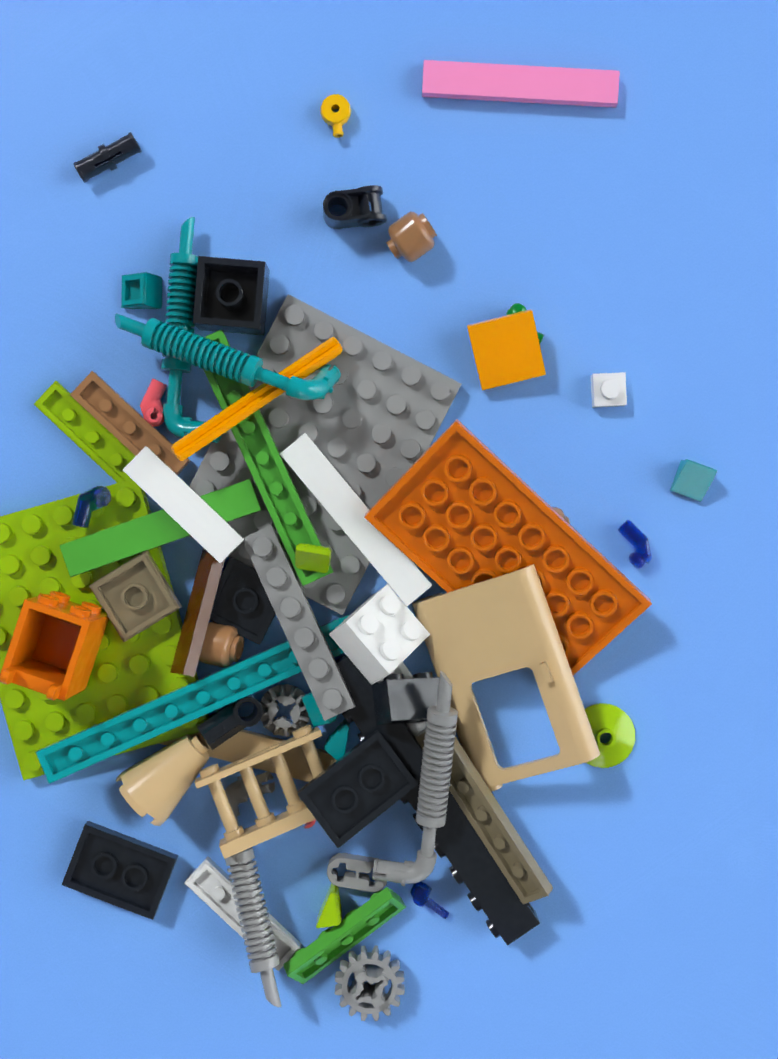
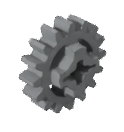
[335,945,405,1021]

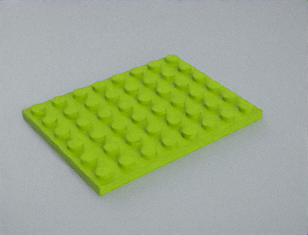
[0,479,209,780]

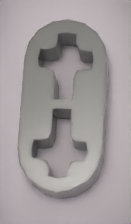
[327,853,387,892]

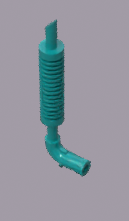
[161,217,221,443]
[115,313,341,400]

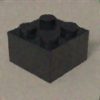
[193,256,270,335]

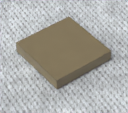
[89,551,182,642]

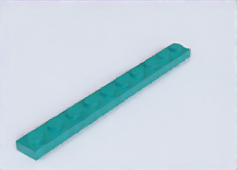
[36,615,349,784]

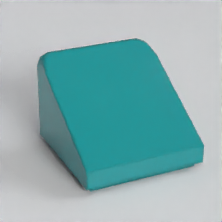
[121,272,162,309]
[670,459,717,502]
[324,719,350,760]

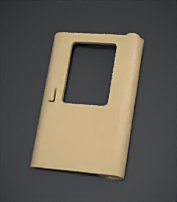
[412,564,600,792]

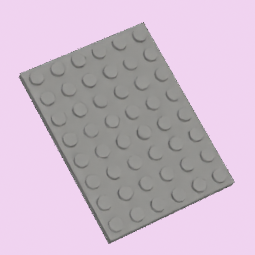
[189,294,462,615]

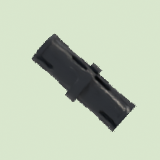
[74,132,142,183]

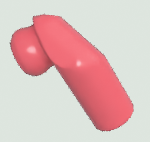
[140,378,167,427]

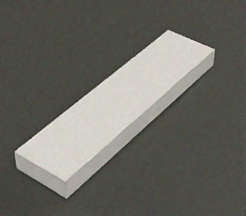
[123,446,244,563]
[184,857,301,971]

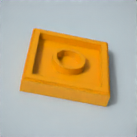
[467,309,546,390]

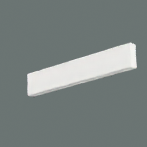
[280,433,432,606]

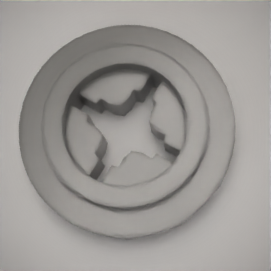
[260,684,310,737]

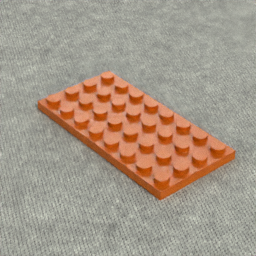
[364,419,652,675]

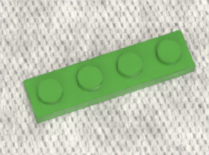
[283,887,406,984]

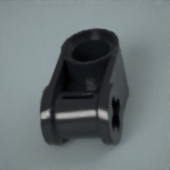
[323,185,387,229]

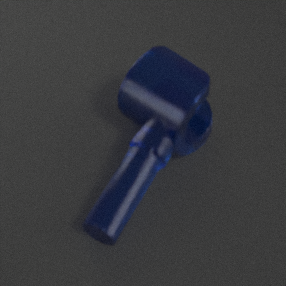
[410,881,449,919]

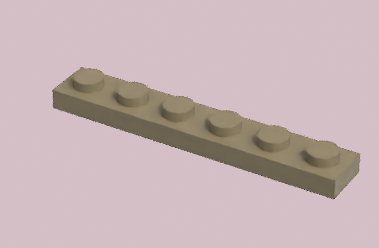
[415,729,553,904]

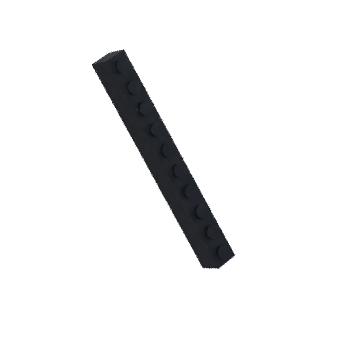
[336,654,540,946]

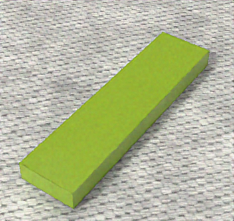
[34,381,135,483]

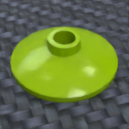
[585,703,636,768]

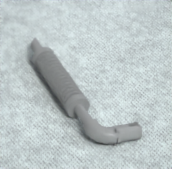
[372,671,458,886]
[220,771,281,1007]

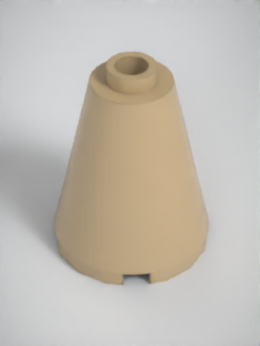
[116,734,210,826]

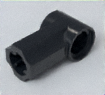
[196,694,263,750]

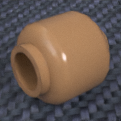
[386,212,437,262]
[199,622,244,668]

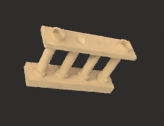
[194,725,325,859]

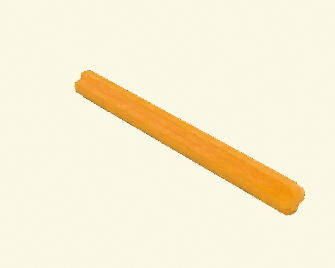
[171,337,343,461]

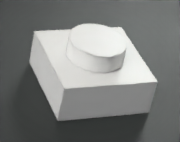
[591,372,627,408]

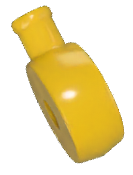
[320,94,351,138]

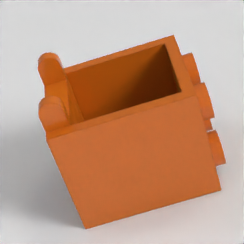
[0,591,109,701]

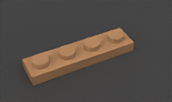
[70,371,191,475]

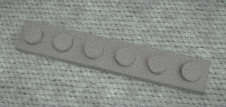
[243,525,356,721]

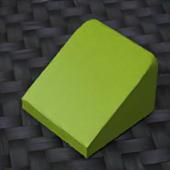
[295,543,332,573]
[316,883,342,928]

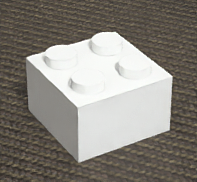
[329,584,430,685]

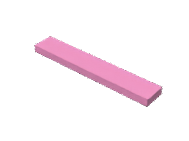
[422,60,620,108]

